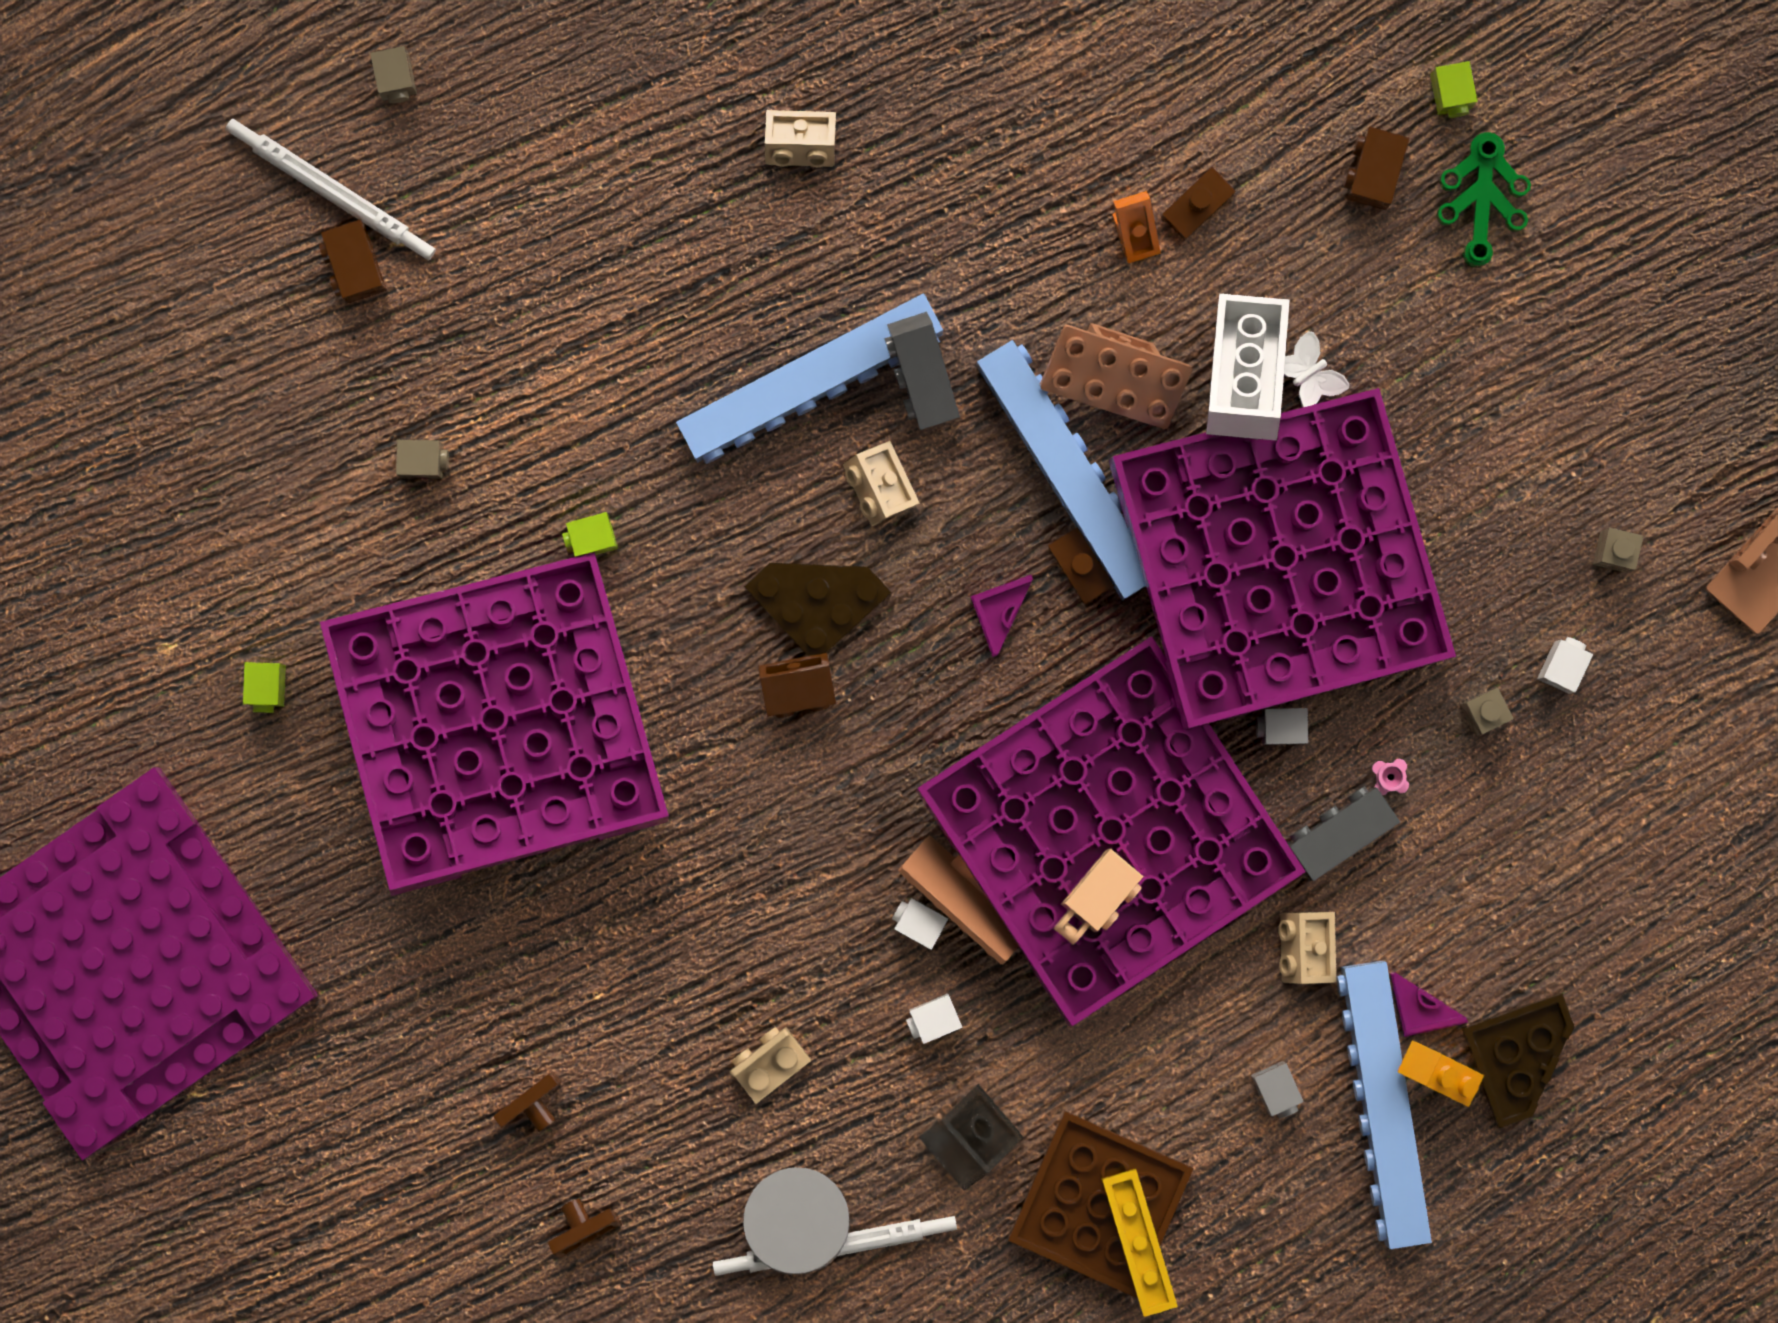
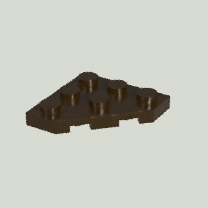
[744,563,892,656]
[1461,993,1575,1129]

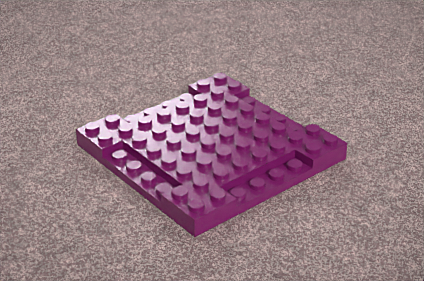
[1109,388,1456,730]
[320,552,669,896]
[915,636,1306,1026]
[0,767,319,1160]

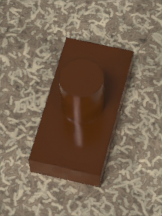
[1161,167,1236,241]
[1047,527,1114,605]
[493,1071,561,1132]
[547,1199,622,1258]

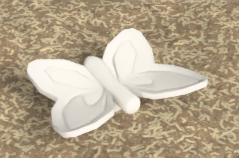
[1284,331,1350,407]

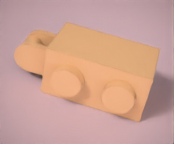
[1054,849,1143,945]

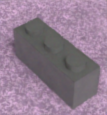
[884,312,960,430]
[1288,786,1400,881]

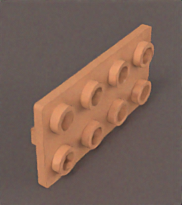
[1040,323,1192,429]
[1705,507,1778,634]
[898,836,1018,965]

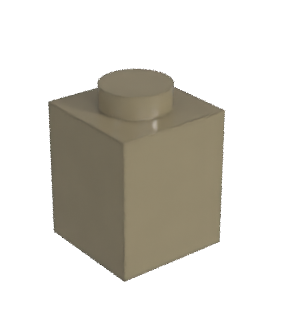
[370,46,417,103]
[396,440,449,479]
[1593,528,1643,573]
[1460,688,1514,736]

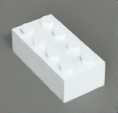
[1206,294,1289,440]

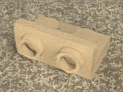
[765,110,836,168]
[843,441,920,526]
[1278,912,1336,984]
[730,1026,811,1104]

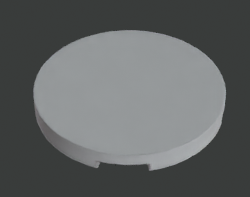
[743,1167,850,1275]

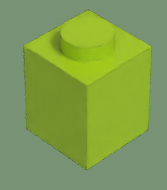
[1430,61,1478,118]
[562,512,618,557]
[243,662,286,713]

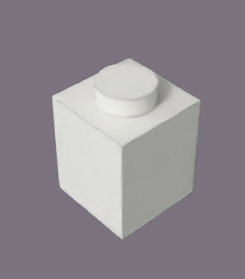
[1537,637,1593,694]
[892,898,948,949]
[906,994,963,1044]

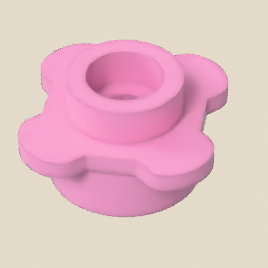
[1372,759,1409,795]

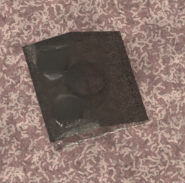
[919,1084,1023,1191]

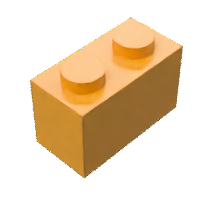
[1397,1040,1484,1107]

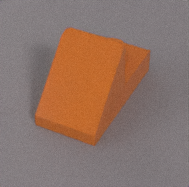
[1113,191,1161,264]

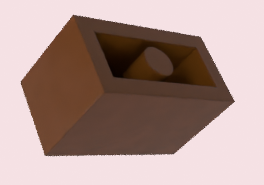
[1343,126,1409,210]
[319,219,387,303]
[758,653,836,718]

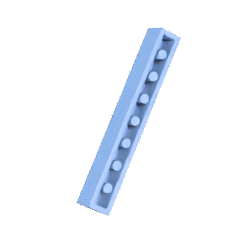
[676,293,943,464]
[976,340,1146,601]
[1336,961,1432,1249]

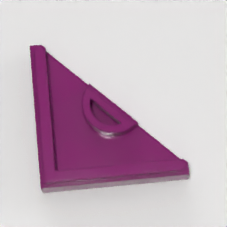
[970,575,1033,657]
[1389,972,1468,1037]

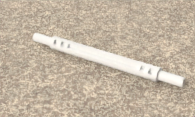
[226,119,436,261]
[713,1216,957,1276]

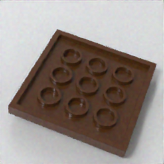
[1008,1110,1194,1298]

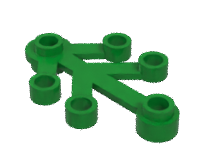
[1436,132,1531,268]

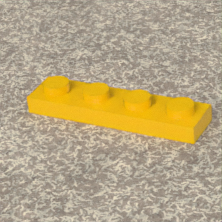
[1102,1169,1178,1317]

